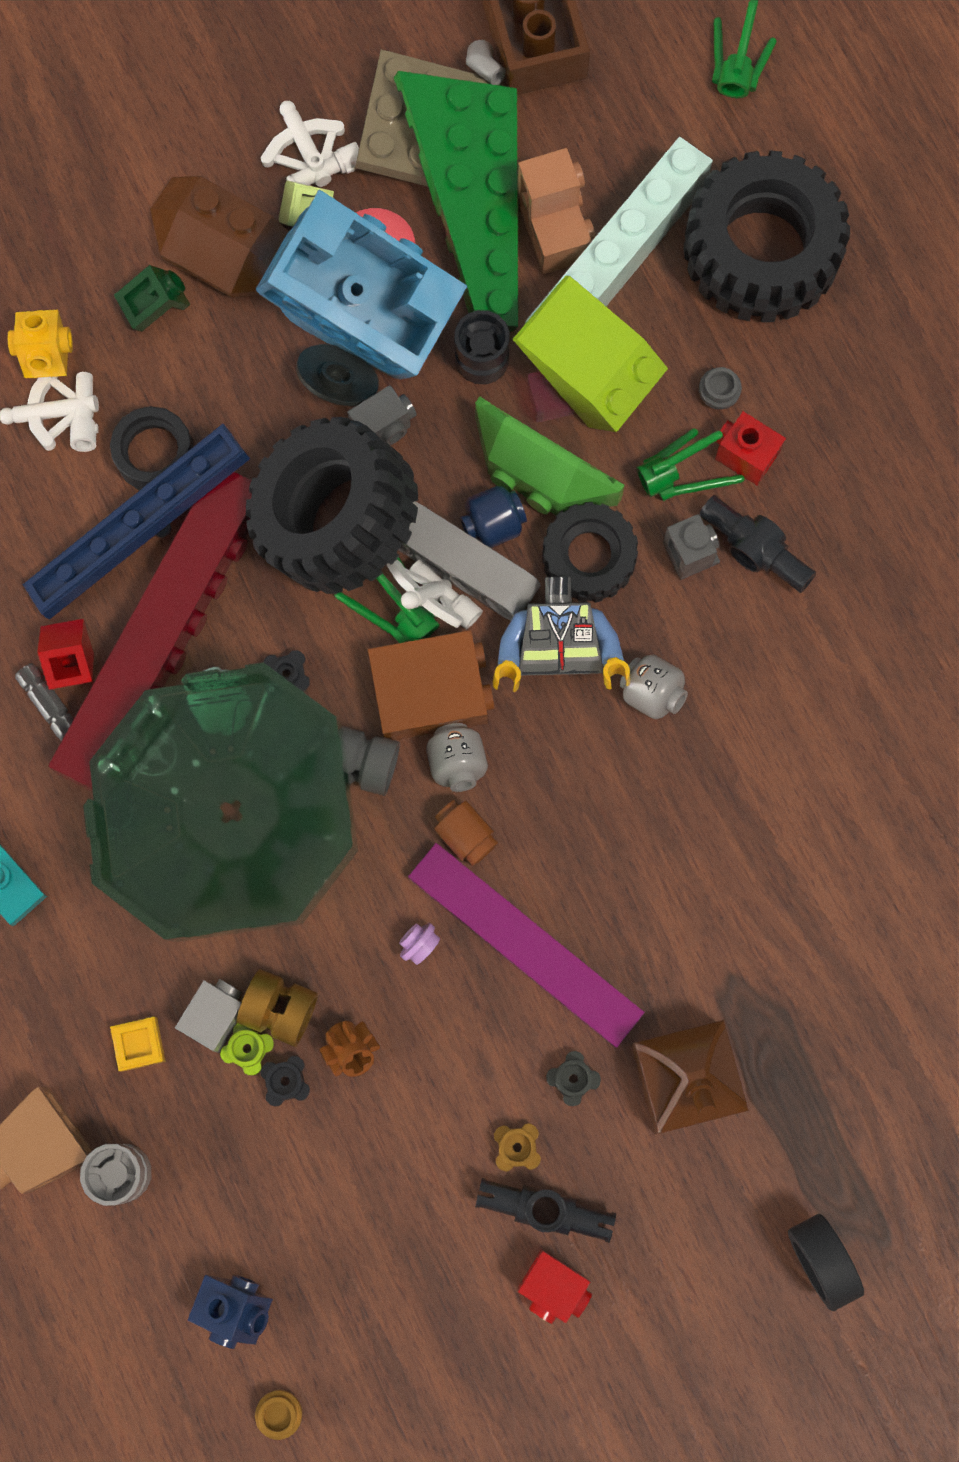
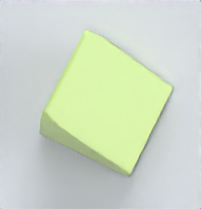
[279,180,334,226]

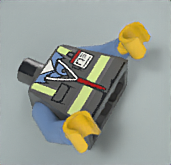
[493,577,630,692]

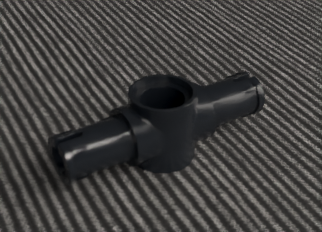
[700,495,817,593]
[475,1178,616,1243]

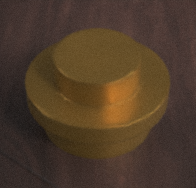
[255,1390,302,1440]

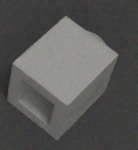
[175,979,242,1053]

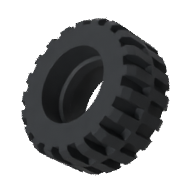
[683,150,851,323]
[246,417,418,594]

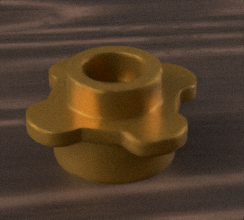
[494,1124,541,1172]

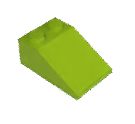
[513,276,668,432]

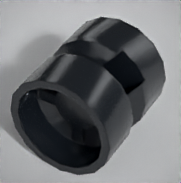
[454,310,510,385]

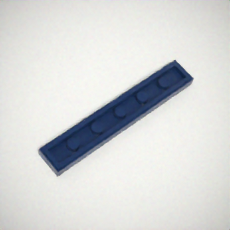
[22,424,250,620]

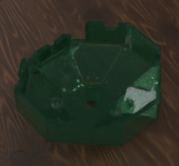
[83,663,358,942]

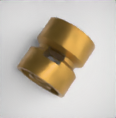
[236,969,319,1047]

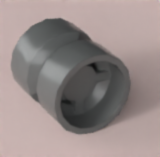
[324,725,400,796]

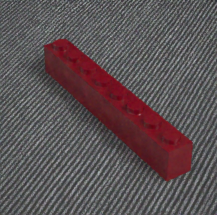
[48,472,252,797]

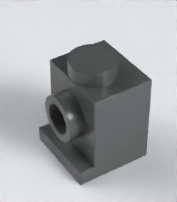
[347,385,417,445]
[663,514,720,580]

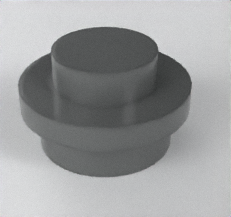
[699,367,742,409]

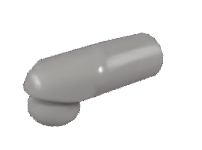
[466,40,506,85]

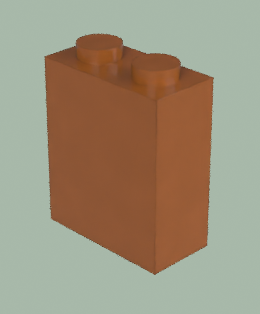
[368,630,495,741]

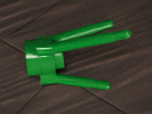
[712,0,777,98]
[636,428,745,501]
[335,557,440,643]

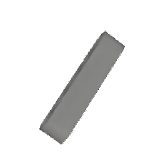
[399,501,541,620]

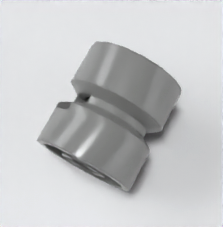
[80,1144,151,1206]

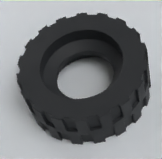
[542,502,638,603]

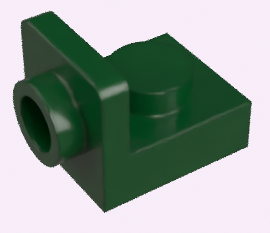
[114,265,190,332]

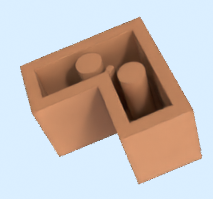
[517,148,596,275]

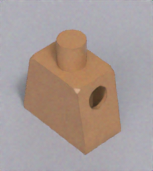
[0,1086,93,1194]

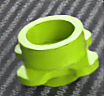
[220,1023,274,1076]

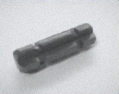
[15,663,74,741]

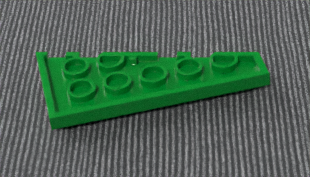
[394,71,518,332]

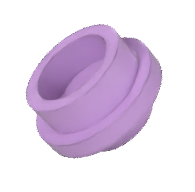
[399,923,440,965]

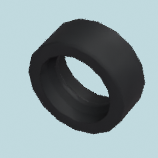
[110,406,194,490]
[788,1214,864,1311]

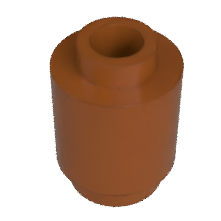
[434,800,499,867]

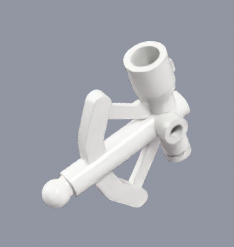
[261,101,359,187]
[0,372,99,452]
[386,559,483,630]

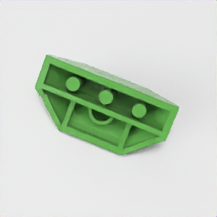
[475,397,625,516]

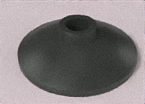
[296,344,379,406]

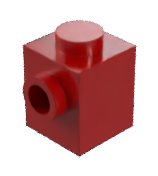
[715,411,786,486]
[37,618,94,690]
[517,1248,593,1324]

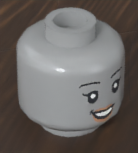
[620,654,688,719]
[426,723,488,792]

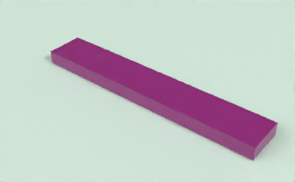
[408,843,645,1048]

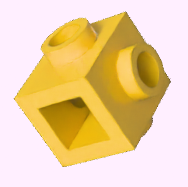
[8,310,73,378]

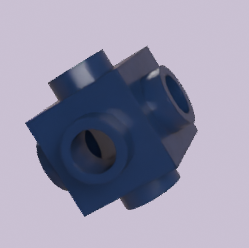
[188,1274,273,1349]

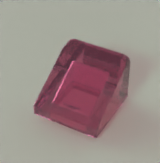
[527,372,577,423]

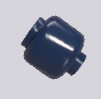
[460,486,527,548]

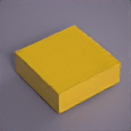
[110,1017,166,1072]

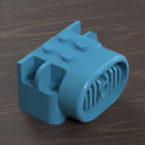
[256,189,467,380]

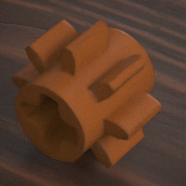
[319,1021,380,1077]

